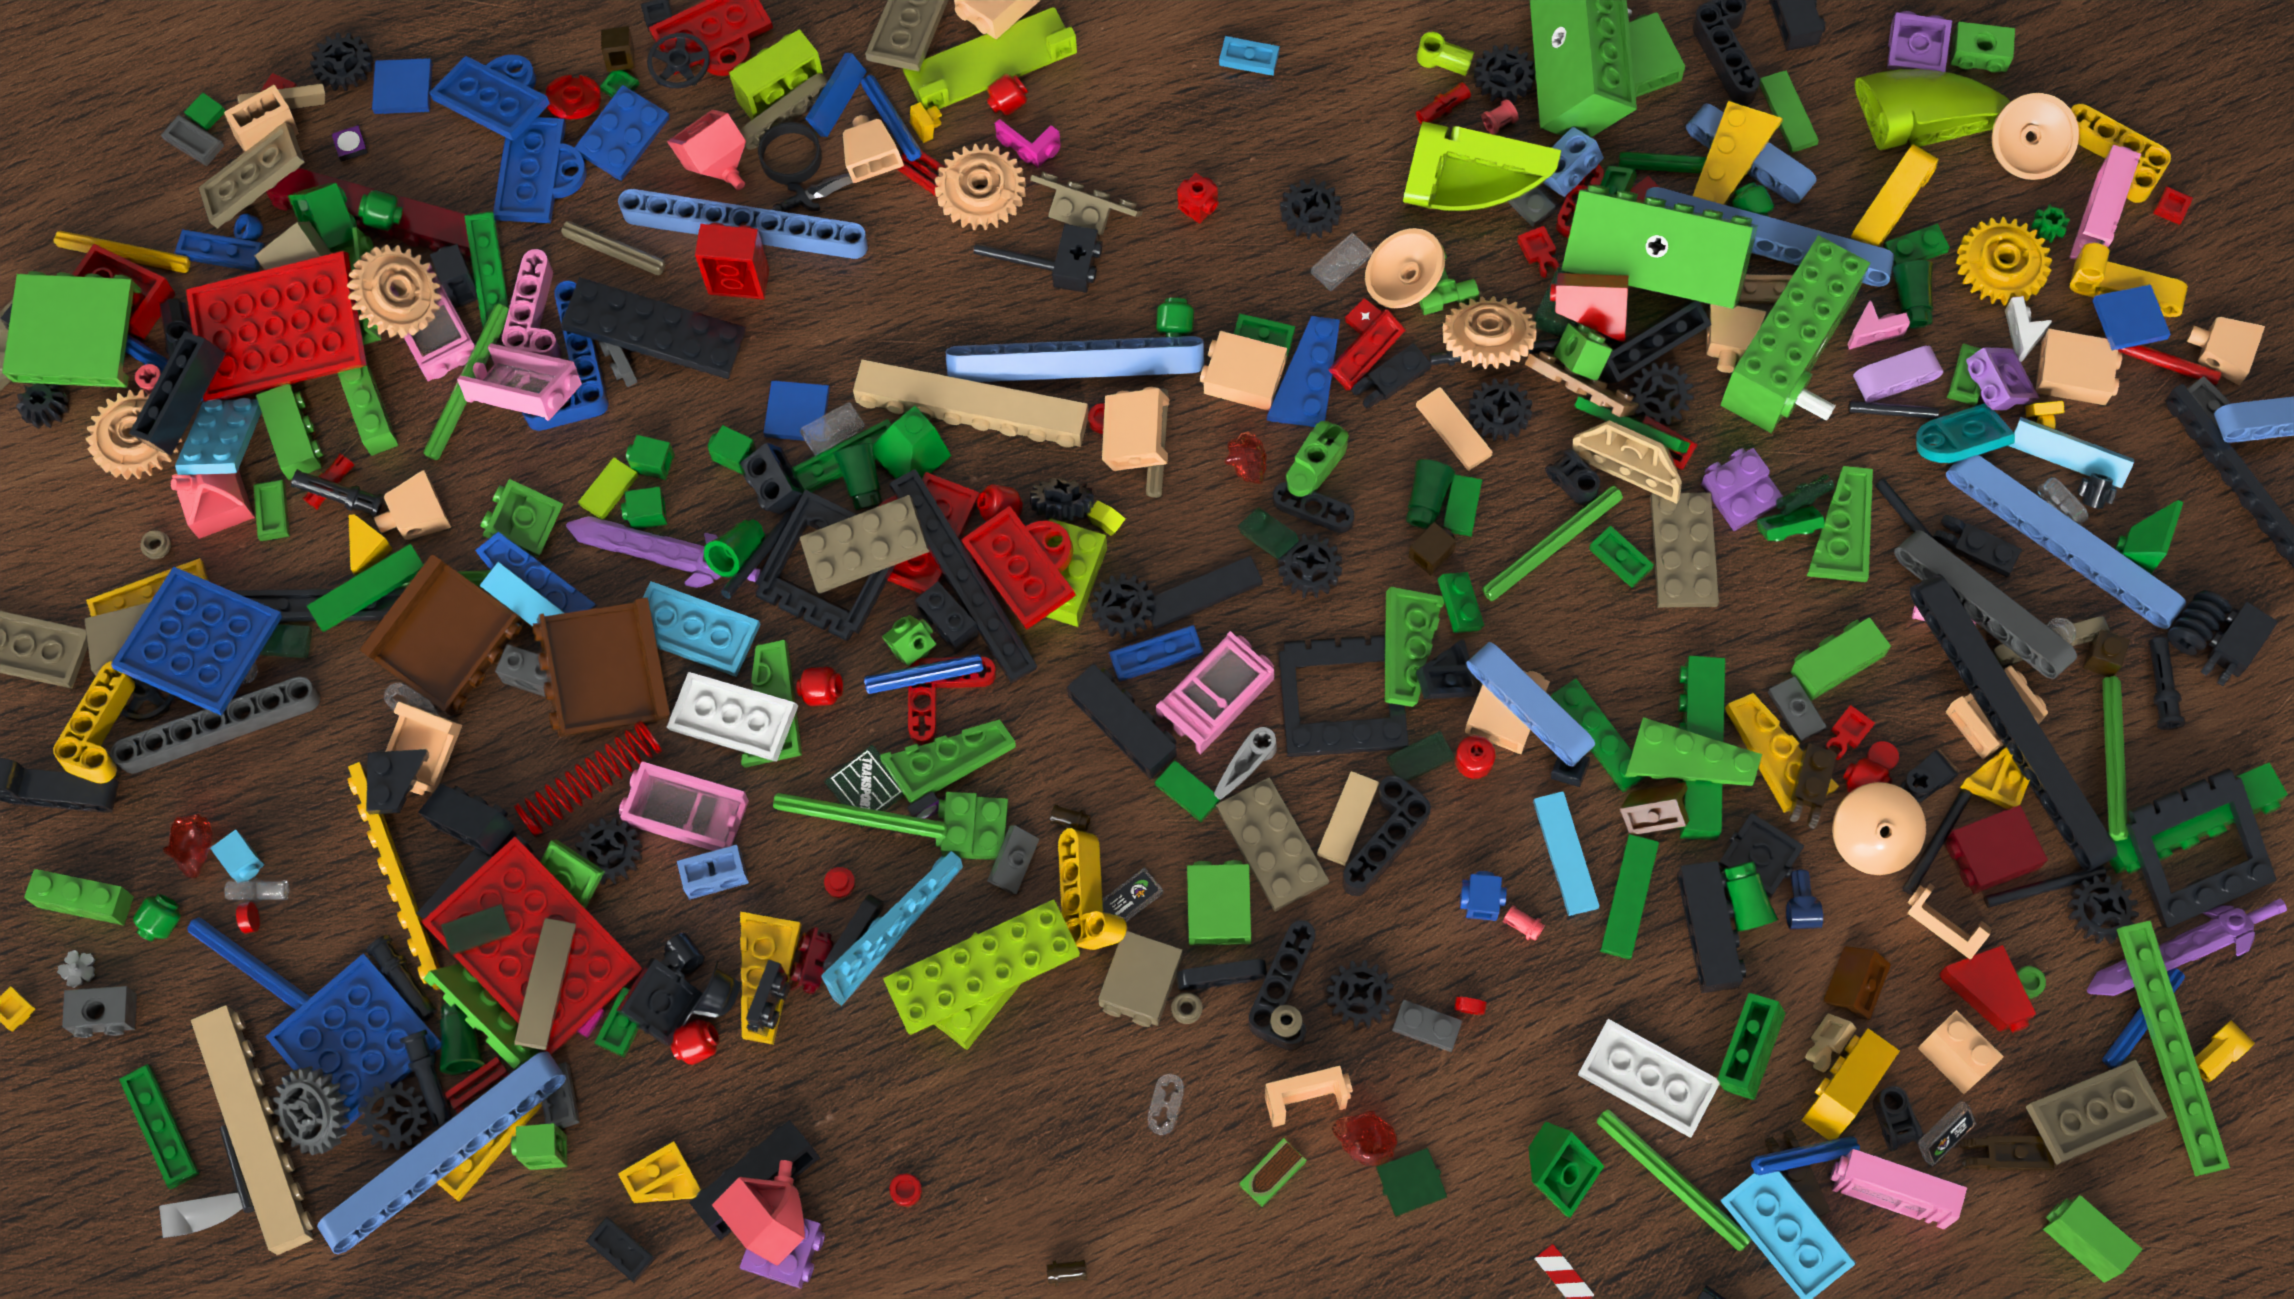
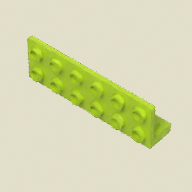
[903,7,1077,110]
[883,899,1080,1035]

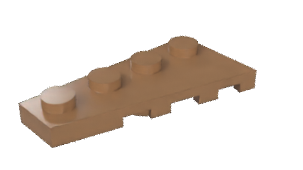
[1525,351,1639,417]

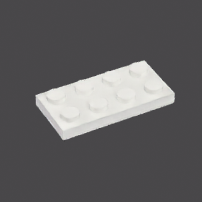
[667,672,798,762]
[1578,1019,1719,1138]

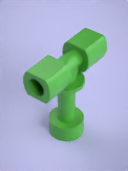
[1419,245,1479,315]

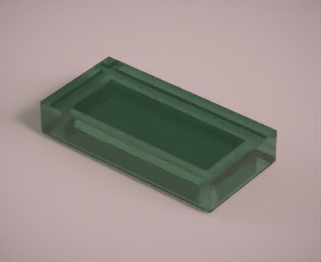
[1386,731,1455,782]
[441,904,512,956]

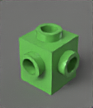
[882,615,936,667]

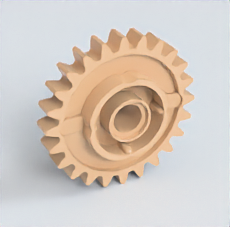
[935,144,1026,230]
[347,245,442,338]
[1443,296,1536,369]
[86,389,182,480]

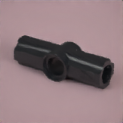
[160,298,192,359]

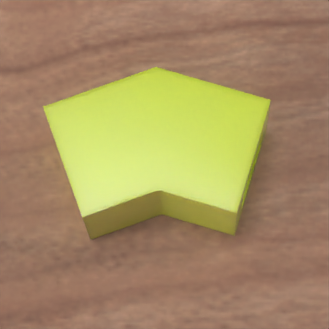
[1087,500,1126,536]

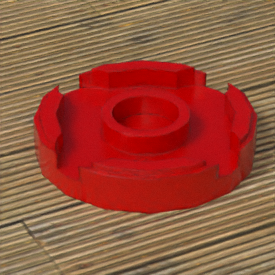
[545,75,601,120]

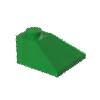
[873,406,951,479]
[2114,500,2184,574]
[1528,1122,1604,1218]

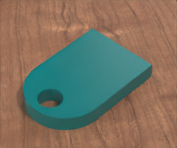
[1916,403,2015,463]

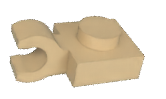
[1805,1013,1857,1072]

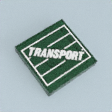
[824,745,905,829]

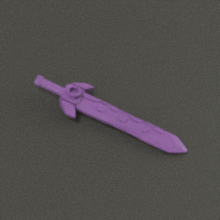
[566,516,760,588]
[2087,898,2287,996]

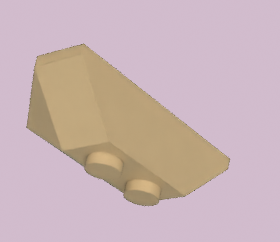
[1572,420,1682,504]

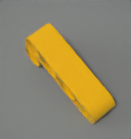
[2071,104,2171,203]
[1851,144,1938,247]
[2070,243,2188,317]
[53,661,135,784]
[1058,828,1127,950]

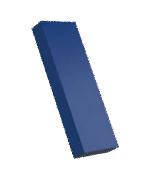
[805,53,867,137]
[174,229,265,272]
[1109,625,1204,682]

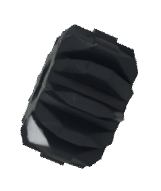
[16,383,69,429]

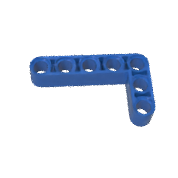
[522,280,609,431]

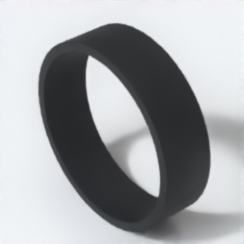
[758,122,822,185]

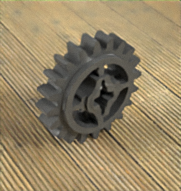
[273,1066,350,1155]

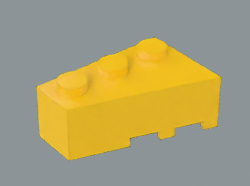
[1801,1028,1900,1141]

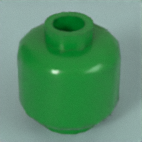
[1732,182,1775,217]
[358,190,403,231]
[1156,298,1194,337]
[133,893,181,941]

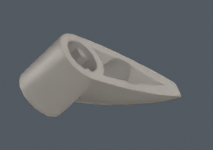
[1214,727,1277,800]
[159,1193,242,1238]

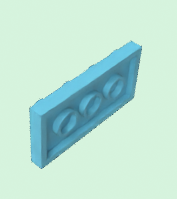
[175,398,262,475]
[643,581,761,677]
[1720,1171,1856,1299]

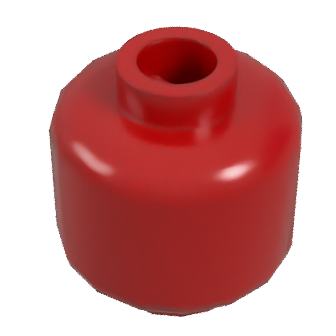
[986,73,1029,116]
[977,484,1023,521]
[796,666,843,706]
[1455,735,1496,779]
[1844,758,1893,793]
[671,1019,720,1065]

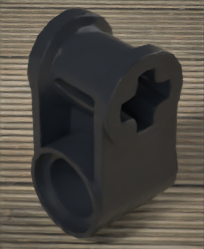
[1545,449,1600,506]
[1900,749,1961,803]
[1873,1086,1923,1151]

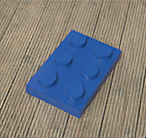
[574,85,670,182]

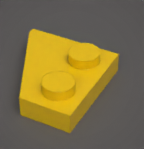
[1960,748,2030,809]
[618,1141,701,1203]

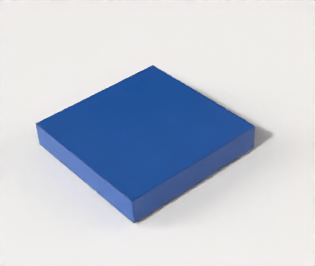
[372,58,433,114]
[2093,285,2171,351]
[763,381,830,442]

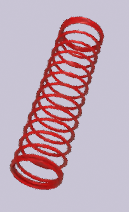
[514,720,662,838]

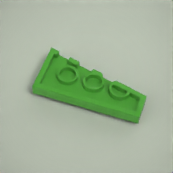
[1807,466,1873,582]
[1385,587,1444,707]
[741,640,802,768]
[1625,717,1762,786]
[880,719,1016,804]
[423,963,540,1070]

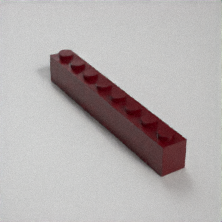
[266,168,471,262]

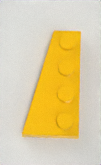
[1693,101,1783,205]
[1725,693,1839,813]
[740,912,802,1045]

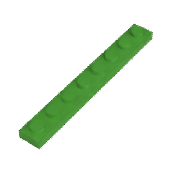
[2116,921,2230,1176]

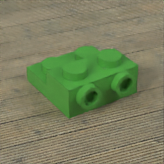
[480,479,563,558]
[936,792,1009,860]

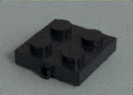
[1718,812,1804,898]
[616,958,703,1046]
[746,960,791,1037]

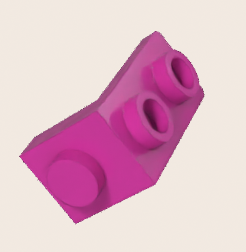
[995,119,1061,168]

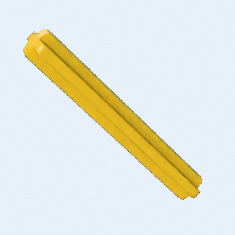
[54,231,191,273]

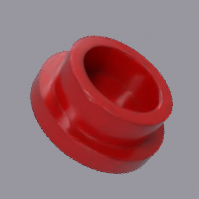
[824,867,855,898]

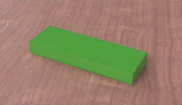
[1759,70,1819,153]

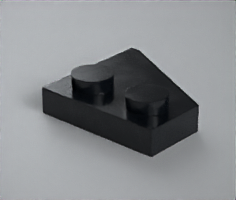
[1416,640,1480,699]
[366,749,429,815]

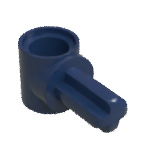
[1786,869,1823,929]

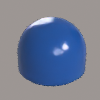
[234,213,263,241]

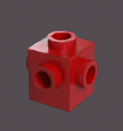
[1177,172,1219,224]

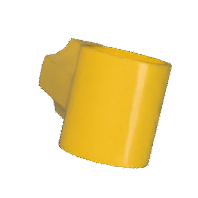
[2195,1020,2255,1083]

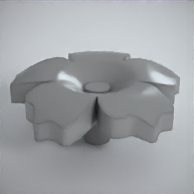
[57,950,95,988]

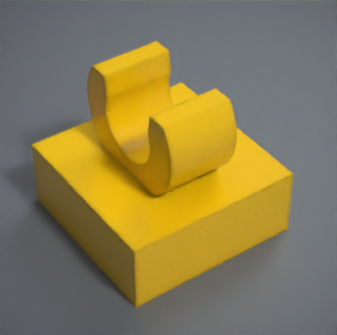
[910,102,942,143]
[2025,401,2064,429]
[0,986,35,1032]

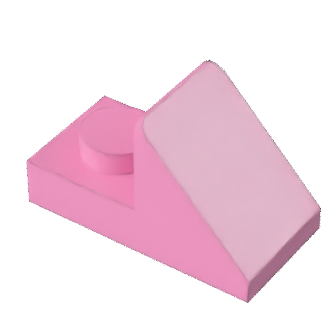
[1847,301,1910,349]

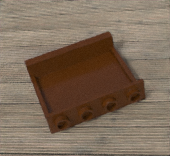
[359,554,524,716]
[533,597,670,737]

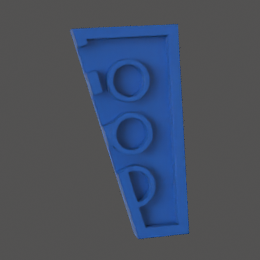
[1267,316,1340,427]
[475,532,598,613]

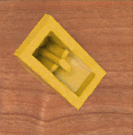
[349,514,392,576]

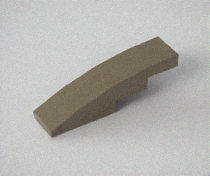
[515,918,576,1050]

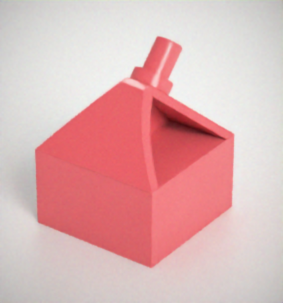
[667,110,746,190]
[171,469,255,539]
[712,1160,805,1266]

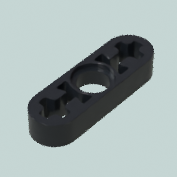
[1273,482,1354,533]
[823,894,884,971]
[1176,959,1267,991]

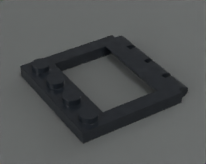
[755,490,895,641]
[1279,635,1409,757]
[2126,768,2277,928]

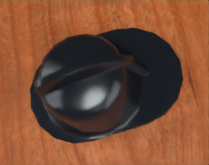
[682,960,741,1027]

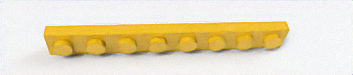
[347,762,441,990]

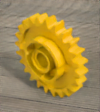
[1956,217,2052,306]

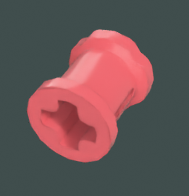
[1481,99,1519,135]
[135,364,161,395]

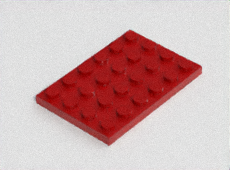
[186,251,367,402]
[421,837,643,1056]

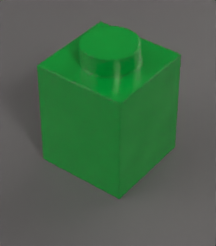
[708,425,756,475]
[626,435,675,480]
[621,487,667,529]

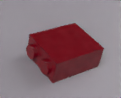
[1946,805,2048,895]

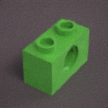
[1950,22,2015,72]
[1553,323,1612,381]
[511,1123,568,1170]

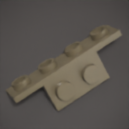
[1030,171,1143,235]

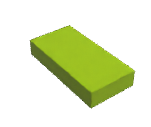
[578,458,638,520]

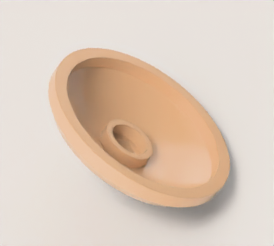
[1991,93,2079,180]
[1365,228,1445,308]
[1832,782,1926,875]

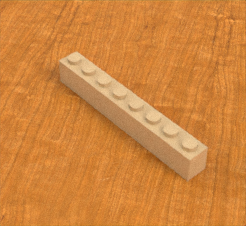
[853,360,1089,447]
[191,1005,314,1255]

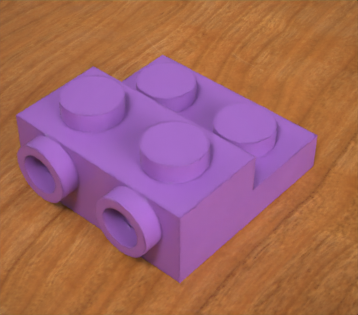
[1887,11,1952,72]
[1966,347,2039,410]
[1701,448,1785,531]
[740,1218,825,1289]

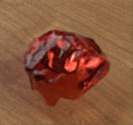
[1225,431,1267,484]
[163,814,212,878]
[1332,1110,1398,1166]

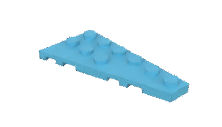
[821,851,963,1006]

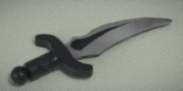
[772,173,853,212]

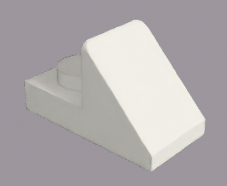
[2005,296,2052,362]

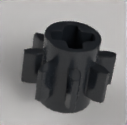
[2078,473,2117,509]

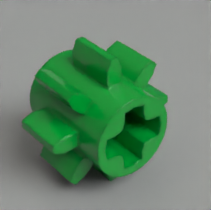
[2031,204,2070,243]

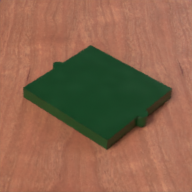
[1376,1148,1447,1217]

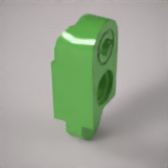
[1286,421,1349,497]

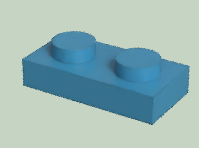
[1219,36,1280,76]

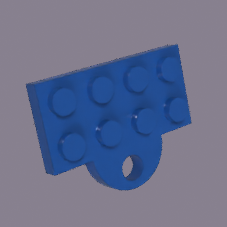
[429,55,550,141]
[493,117,587,223]

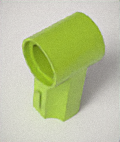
[1416,32,1475,76]

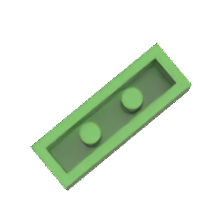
[338,363,399,456]
[256,384,323,480]
[1790,617,1891,701]
[24,869,134,925]

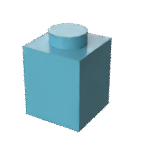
[210,829,264,884]

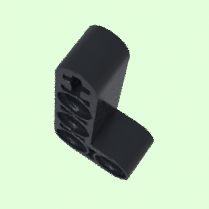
[1692,0,1760,106]
[0,758,119,813]
[1342,775,1431,896]
[1248,920,1316,1051]

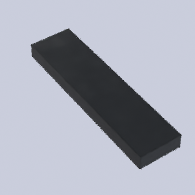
[1149,556,1263,630]

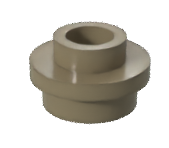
[140,531,171,559]
[1171,992,1202,1024]
[1270,1005,1302,1037]

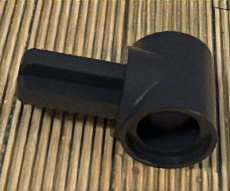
[661,933,705,974]

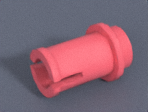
[1503,905,1545,941]

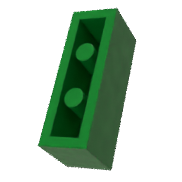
[1717,993,1786,1100]

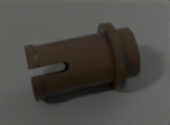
[1050,805,1091,832]
[1046,1260,1087,1287]

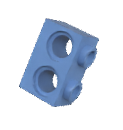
[1543,127,1604,197]
[677,845,749,900]

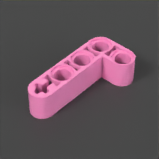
[502,249,561,359]

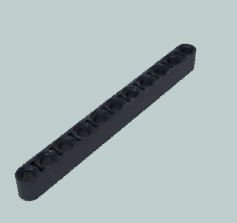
[1910,574,2118,871]

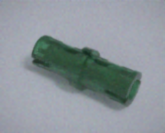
[1776,474,1834,516]

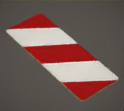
[1535,1244,1594,1299]

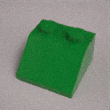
[288,183,357,248]

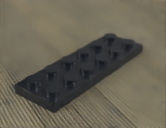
[561,277,746,379]

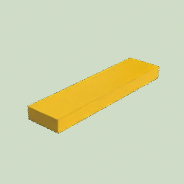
[86,558,209,617]
[437,1102,542,1201]

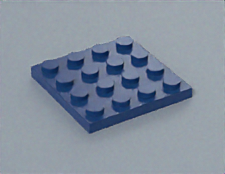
[111,566,282,716]
[265,953,441,1129]

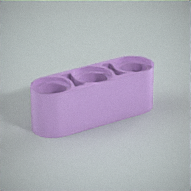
[1853,346,1943,402]

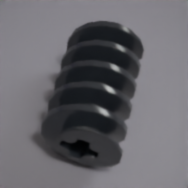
[2167,590,2232,656]

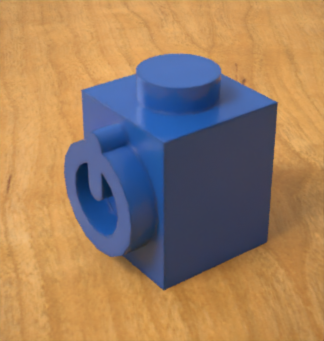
[1460,871,1507,921]

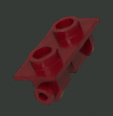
[789,927,833,994]

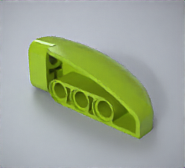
[1855,69,2010,150]
[1403,121,1562,211]

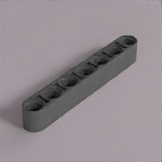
[1894,530,2077,679]
[110,676,321,774]

